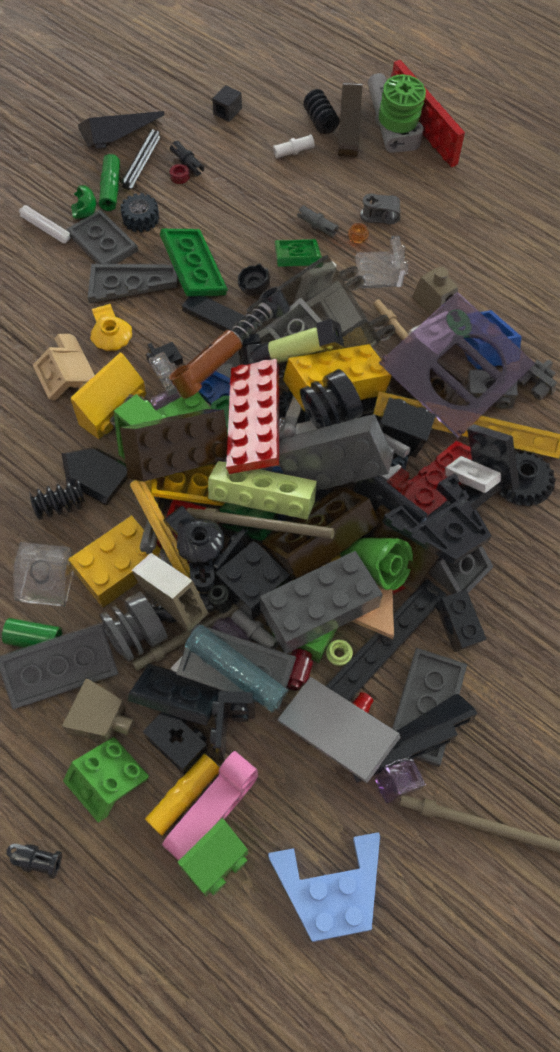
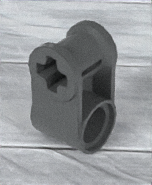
[360,194,401,224]

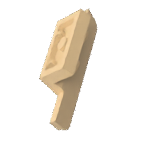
[33,334,95,401]

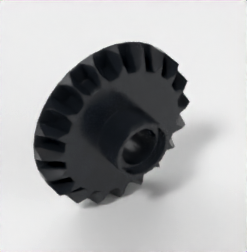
[498,450,556,506]

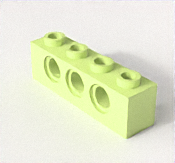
[208,461,317,520]

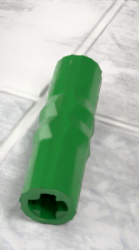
[99,154,120,211]

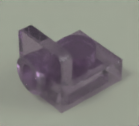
[375,759,426,804]

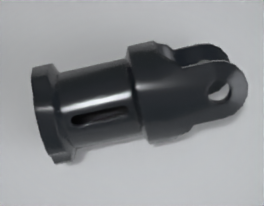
[6,844,63,879]

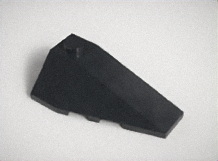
[78,111,165,149]

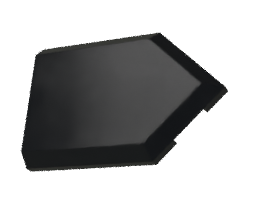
[62,447,128,505]

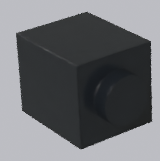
[212,85,242,122]

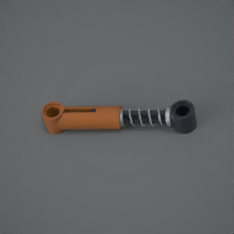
[169,286,290,399]

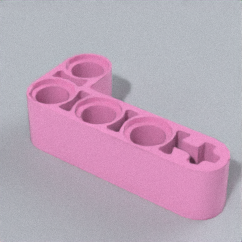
[162,751,258,860]

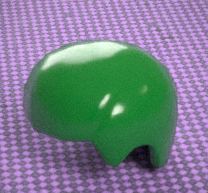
[71,185,96,219]

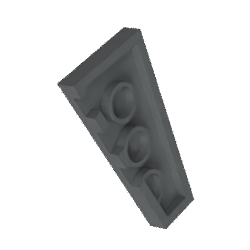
[88,264,178,303]

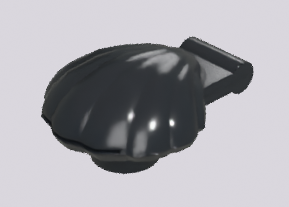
[163,506,225,563]

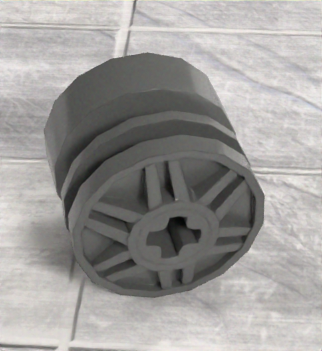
[100,591,168,662]

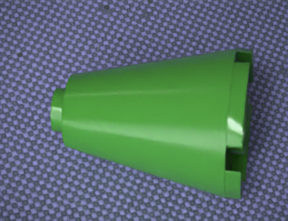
[340,538,413,590]

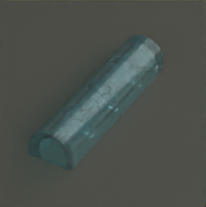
[185,625,289,713]

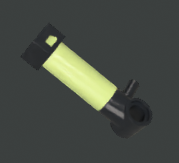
[240,319,344,365]

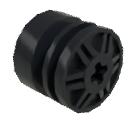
[300,369,363,429]

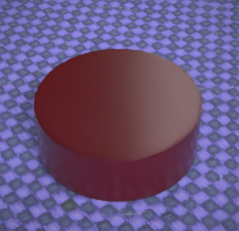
[169,164,190,184]

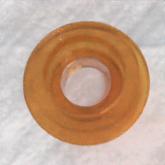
[348,223,369,243]

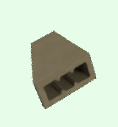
[132,553,208,632]

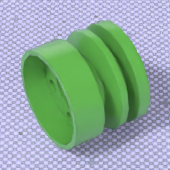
[378,74,426,133]

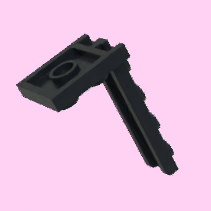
[426,424,519,519]

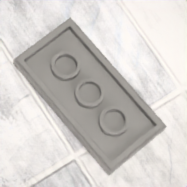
[277,677,400,783]

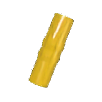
[145,754,220,836]

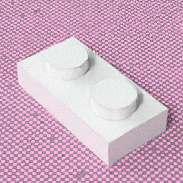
[445,456,501,493]

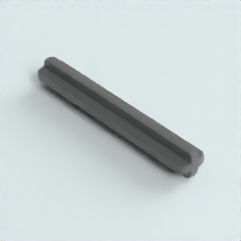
[140,497,168,554]

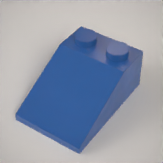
[457,310,522,370]

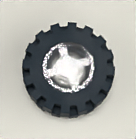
[120,193,159,233]

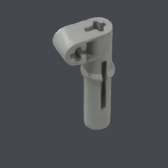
[368,73,423,153]

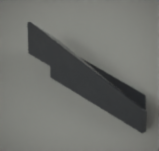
[352,694,478,783]

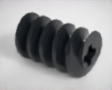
[303,89,340,134]
[29,478,85,520]

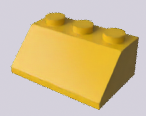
[70,352,147,439]
[145,464,225,506]

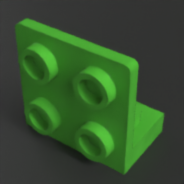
[63,737,149,823]

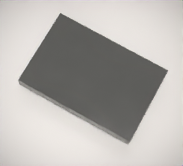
[66,210,138,264]

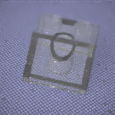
[14,542,74,607]

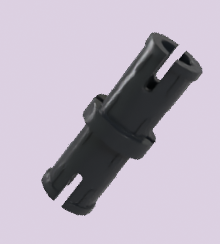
[170,141,205,176]

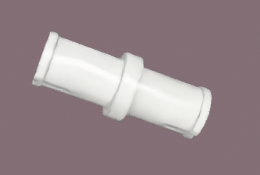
[273,134,315,159]

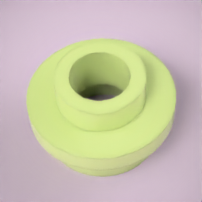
[326,640,353,666]

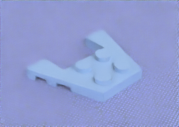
[268,832,380,942]

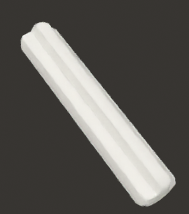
[19,205,71,243]

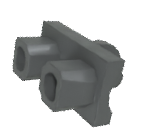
[516,358,557,400]

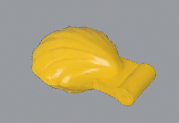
[90,304,132,351]

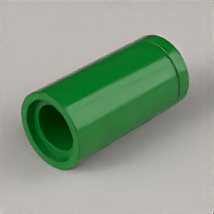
[2,618,63,648]

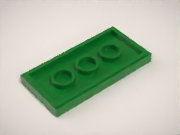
[159,229,228,296]

